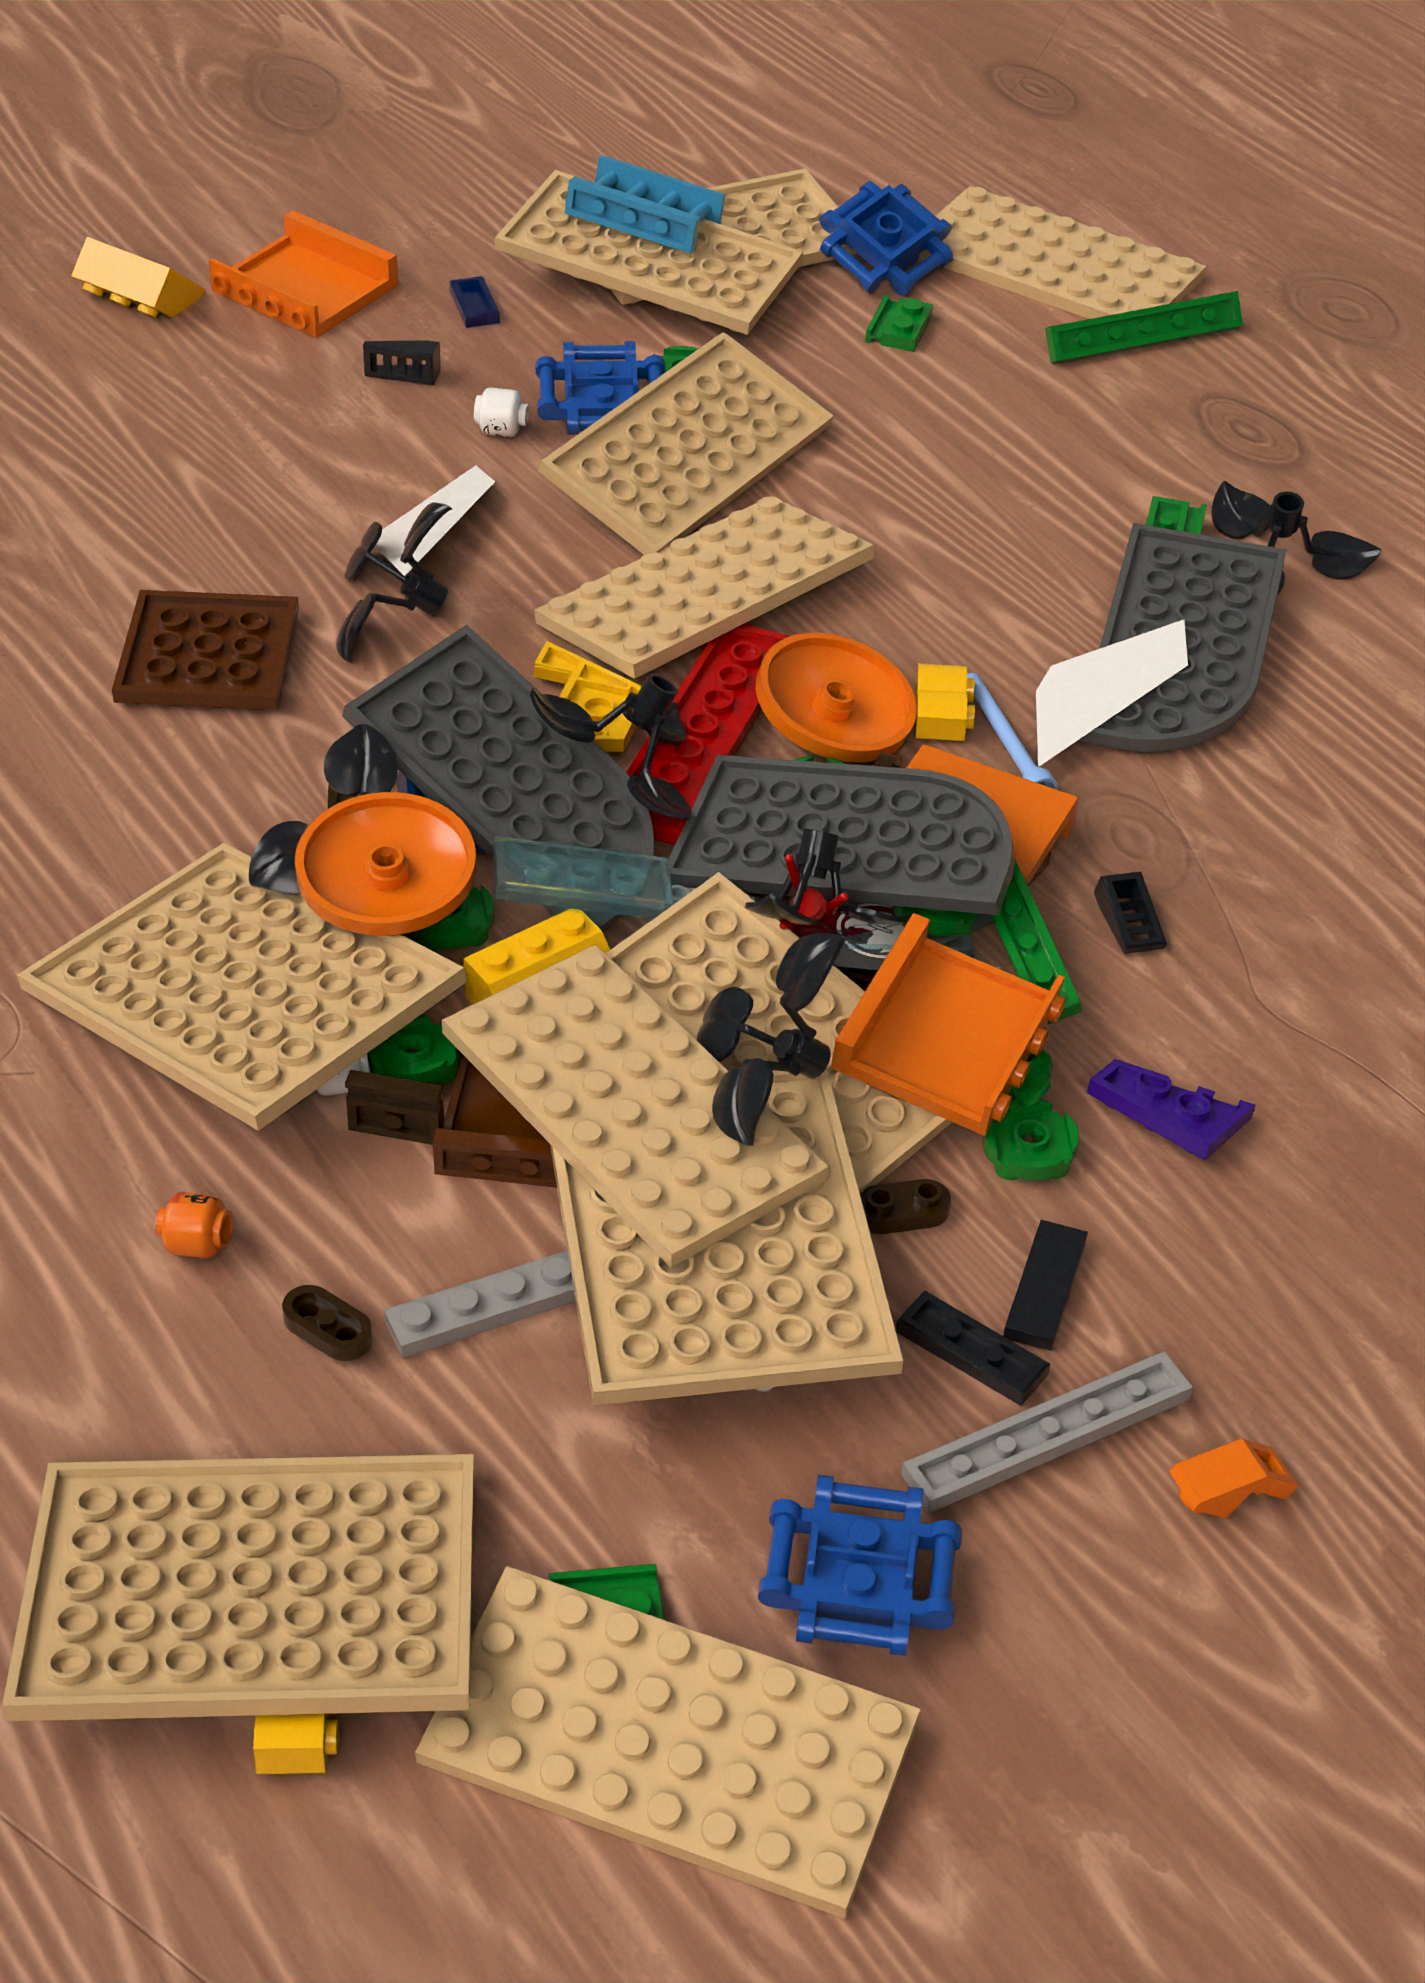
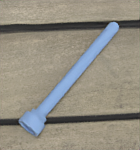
[967,673,1058,790]

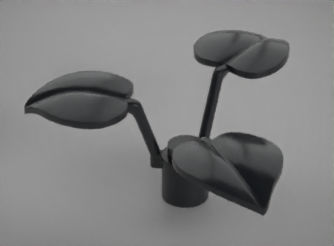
[1211,481,1381,595]
[336,502,452,662]
[530,674,692,820]
[249,724,398,895]
[744,828,919,925]
[697,934,847,1146]

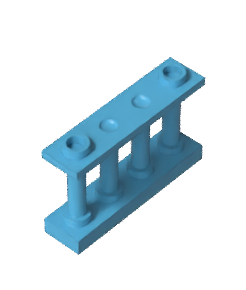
[564,155,726,254]

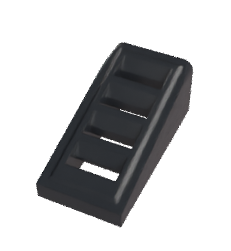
[363,340,441,385]
[1094,871,1167,954]

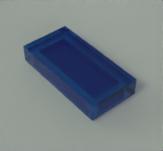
[449,276,500,328]

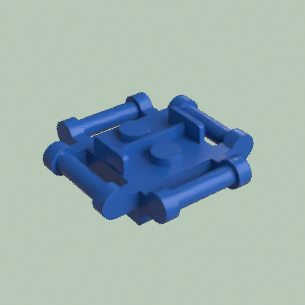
[819,181,953,296]
[535,341,666,435]
[758,1475,962,1656]

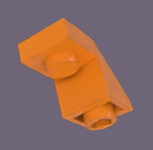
[1169,1438,1299,1519]

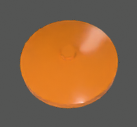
[755,632,917,762]
[295,792,476,936]

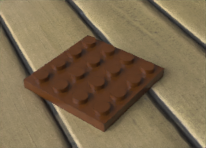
[112,590,299,710]

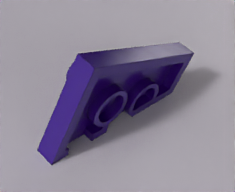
[1087,1059,1256,1160]

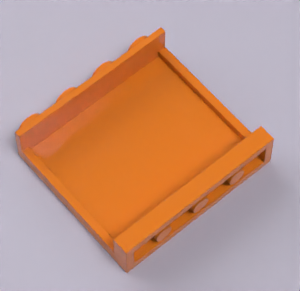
[209,210,398,338]
[906,744,1078,886]
[831,913,1066,1136]

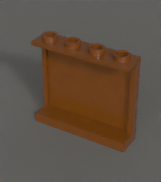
[433,1053,557,1188]

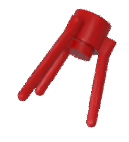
[779,854,849,933]

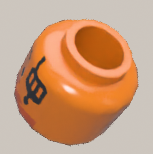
[155,1192,233,1259]

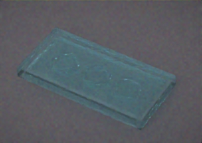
[492,836,674,919]

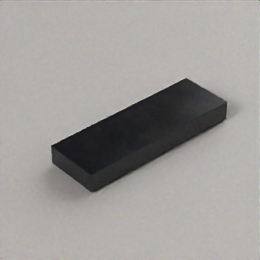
[1003,1219,1088,1351]
[896,1291,1050,1406]

